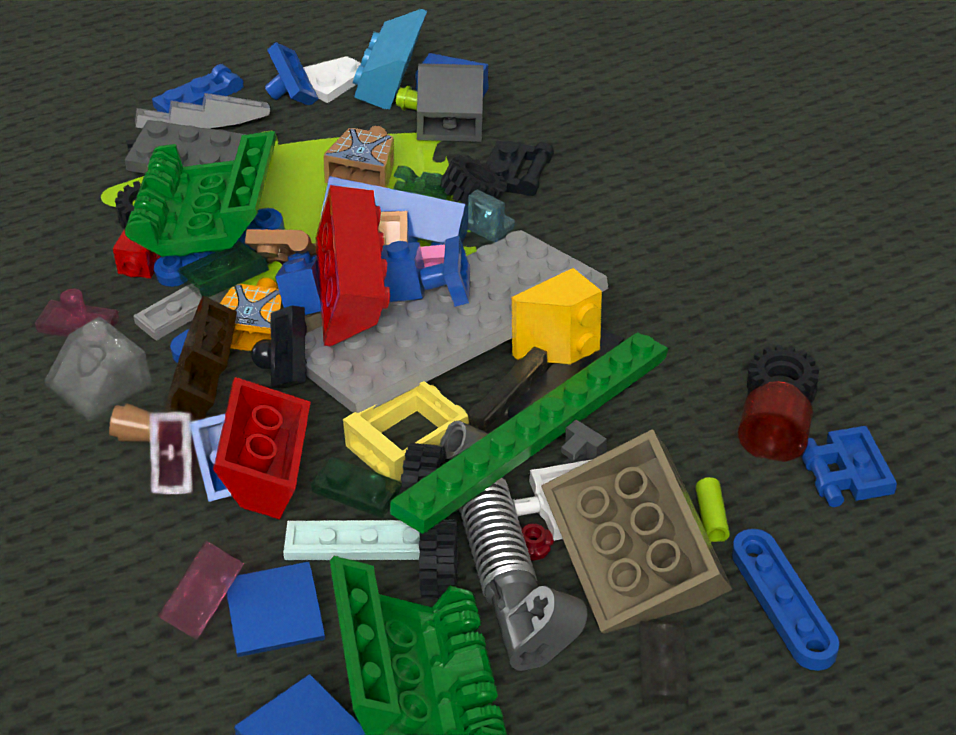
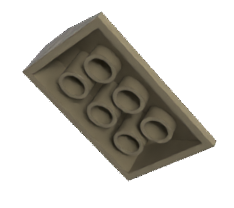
[541,429,733,634]

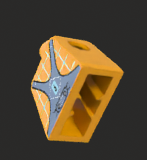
[220,278,284,351]

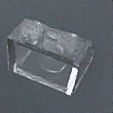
[45,316,152,421]

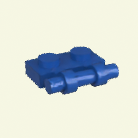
[800,426,897,507]

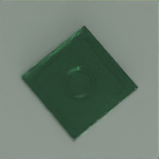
[177,241,269,298]

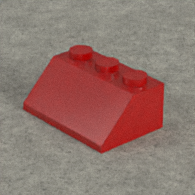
[213,377,311,520]

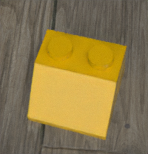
[511,268,602,364]

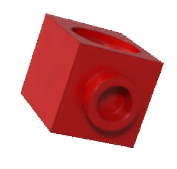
[112,229,161,279]

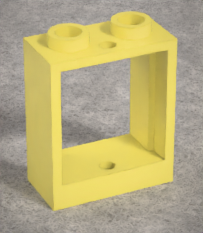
[343,381,469,489]

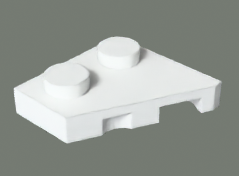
[304,56,361,103]

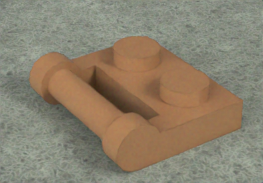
[245,229,317,264]

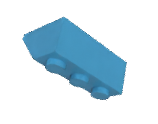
[353,9,427,109]

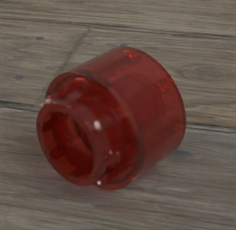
[738,381,813,462]

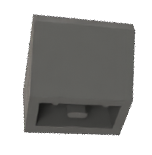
[417,63,484,142]

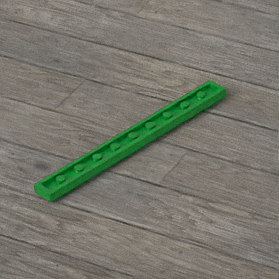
[390,332,668,534]

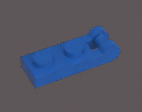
[152,64,244,113]

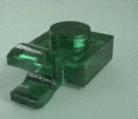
[393,166,452,201]

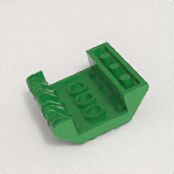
[125,131,277,257]
[330,556,507,735]

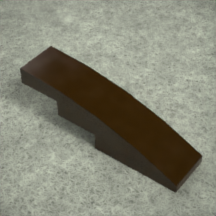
[159,296,237,449]

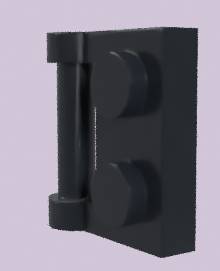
[486,140,554,196]

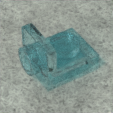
[468,189,515,242]

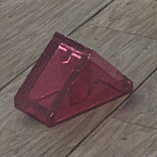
[150,412,198,494]

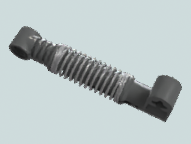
[440,420,587,671]

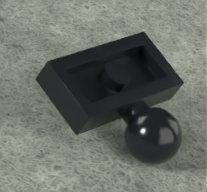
[251,305,307,388]

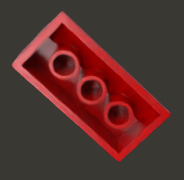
[315,185,390,346]

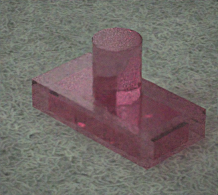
[35,289,119,343]
[158,541,244,640]

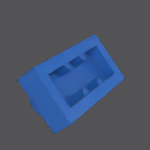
[265,42,319,105]
[420,236,470,307]

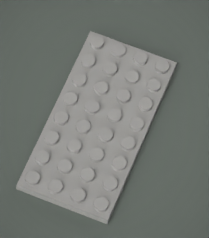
[305,230,609,414]

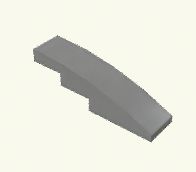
[135,93,270,129]

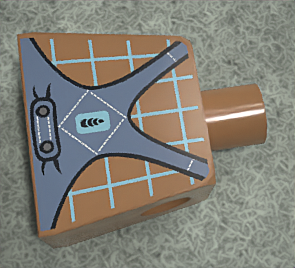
[323,126,394,188]

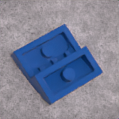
[224,562,325,657]

